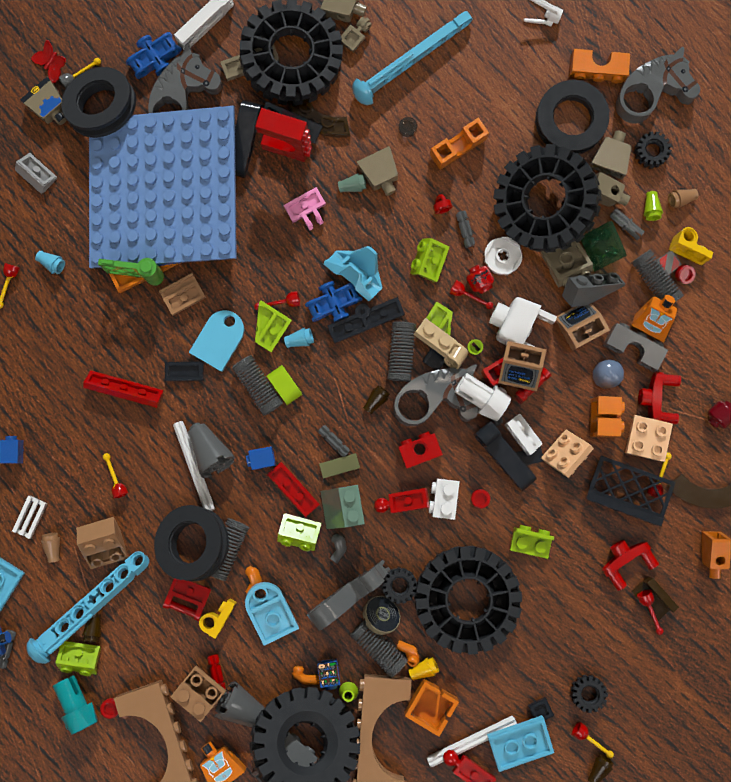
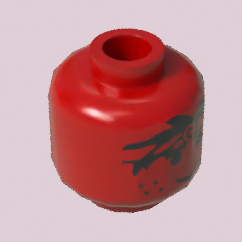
[466,264,494,294]

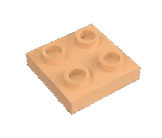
[625,415,673,462]
[541,430,594,478]

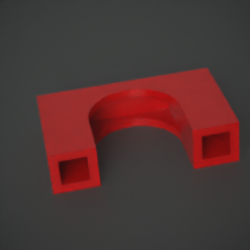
[255,108,313,162]

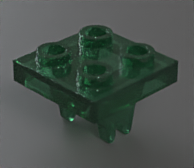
[581,221,627,272]

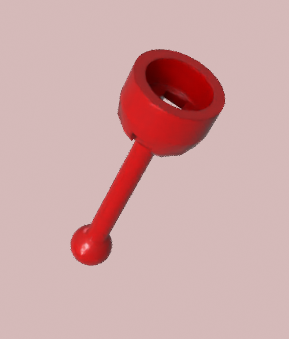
[449,280,493,309]
[254,291,300,310]
[637,590,664,635]

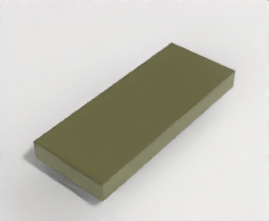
[319,453,360,478]

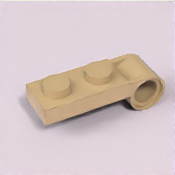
[413,318,468,369]

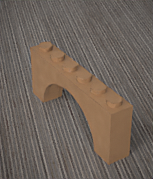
[353,674,412,782]
[114,680,198,782]

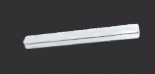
[173,421,215,511]
[427,716,517,767]

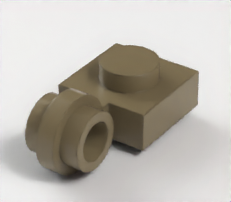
[341,17,372,53]

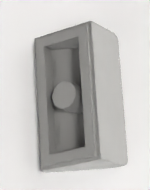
[15,153,57,194]

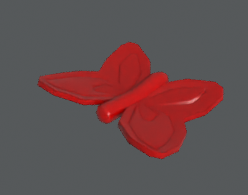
[31,40,66,83]

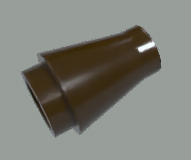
[363,385,390,414]
[82,614,102,642]
[588,755,614,782]

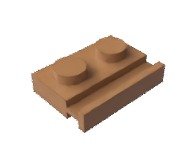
[159,273,206,316]

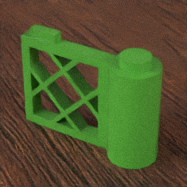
[98,258,164,286]

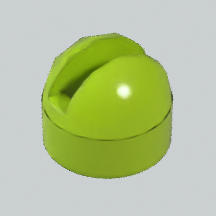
[468,339,483,355]

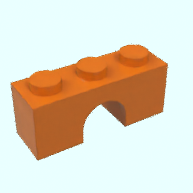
[569,49,630,83]
[430,117,489,170]

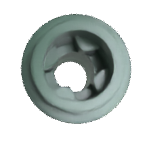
[338,173,367,193]

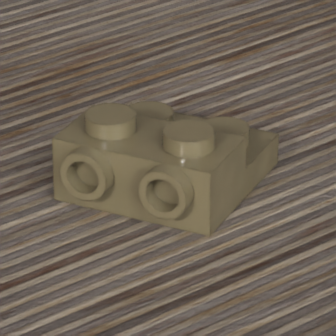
[541,241,593,288]

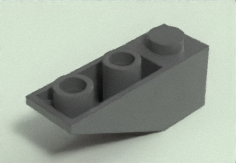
[562,272,626,307]

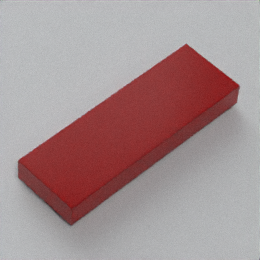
[267,462,320,518]

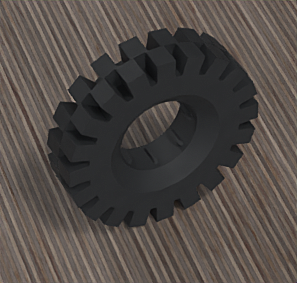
[240,0,343,106]
[493,144,602,253]
[415,545,522,655]
[249,687,361,782]

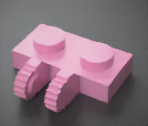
[283,187,326,230]

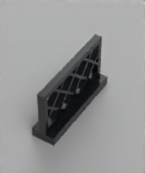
[585,455,676,526]

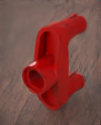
[638,371,681,425]
[602,540,659,591]

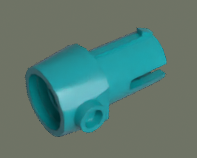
[52,675,98,735]

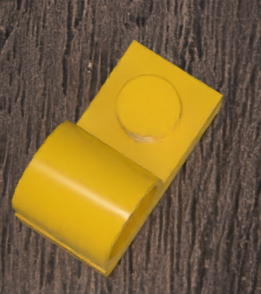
[669,227,713,266]
[199,599,237,639]

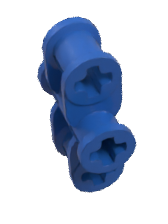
[126,32,182,79]
[305,281,363,323]

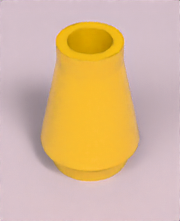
[409,657,439,681]

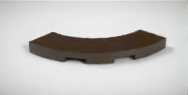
[287,99,350,138]
[666,474,731,509]

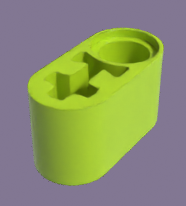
[267,365,303,405]

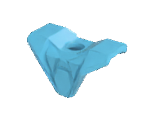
[323,246,382,301]

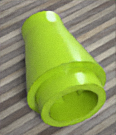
[644,191,663,221]
[339,682,358,702]

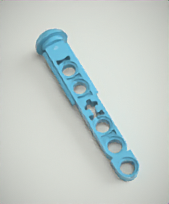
[352,11,473,105]
[26,551,149,664]

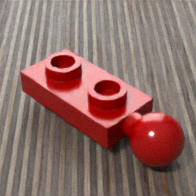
[374,488,430,514]
[443,750,496,782]

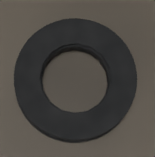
[61,67,136,138]
[535,80,610,154]
[154,505,229,582]

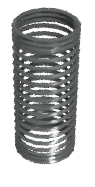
[631,249,684,302]
[387,322,416,382]
[232,355,283,416]
[211,518,250,581]
[350,620,408,678]

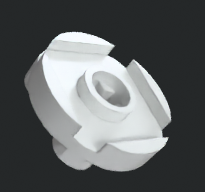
[484,237,522,275]

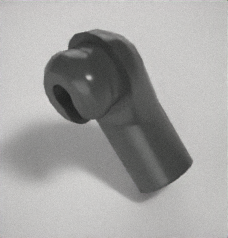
[330,533,347,564]

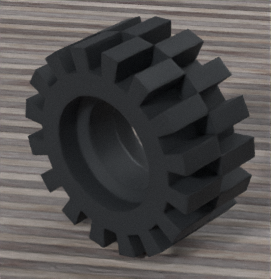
[634,131,672,169]
[382,567,417,604]
[570,675,608,713]

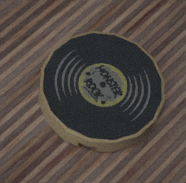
[362,596,400,635]

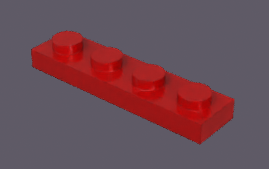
[83,370,164,408]

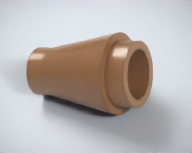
[668,189,699,208]
[41,533,60,563]

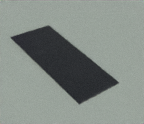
[515,446,543,465]

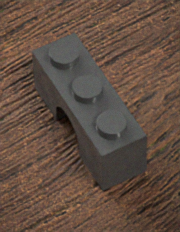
[603,323,668,372]

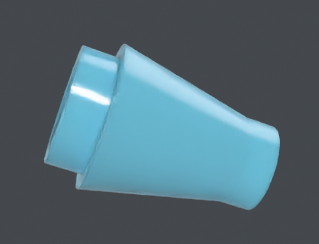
[35,251,65,274]
[284,328,314,348]

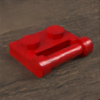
[515,367,552,404]
[163,578,212,622]

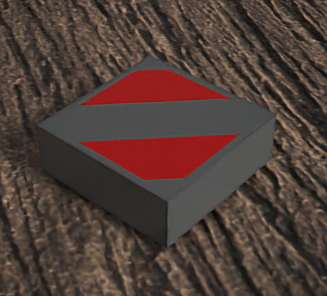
[656,251,682,276]

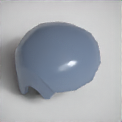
[593,359,624,389]

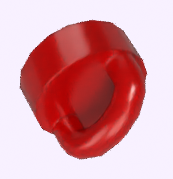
[433,194,453,215]

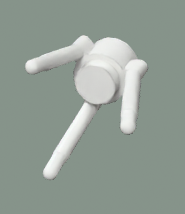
[524,0,563,26]

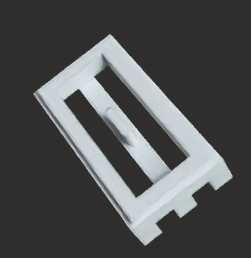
[12,496,47,539]

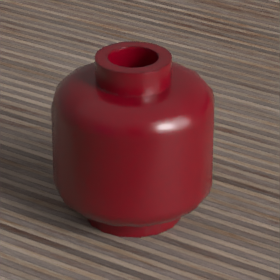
[708,400,731,429]

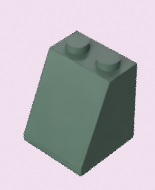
[320,485,365,529]

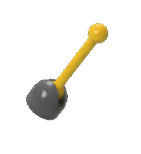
[58,58,101,89]

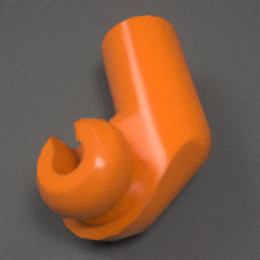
[245,566,262,593]
[396,640,420,667]
[292,666,320,685]

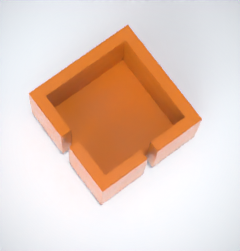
[590,396,625,438]
[404,678,459,736]

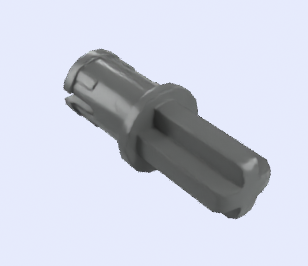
[610,208,645,241]

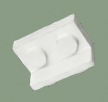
[505,414,542,455]
[429,478,460,520]

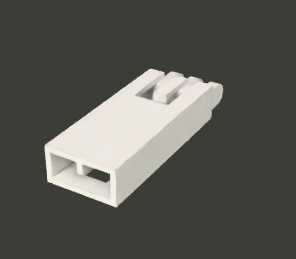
[174,0,234,49]

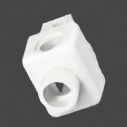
[489,297,557,347]

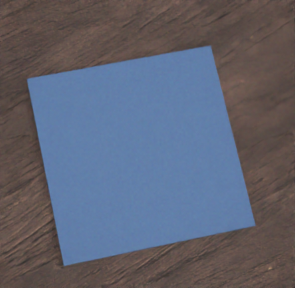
[89,106,237,269]

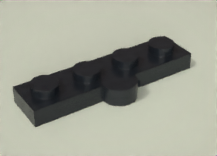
[327,297,405,344]

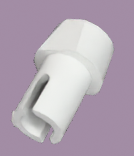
[454,373,511,421]

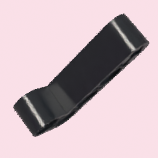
[235,100,265,178]
[473,421,537,492]

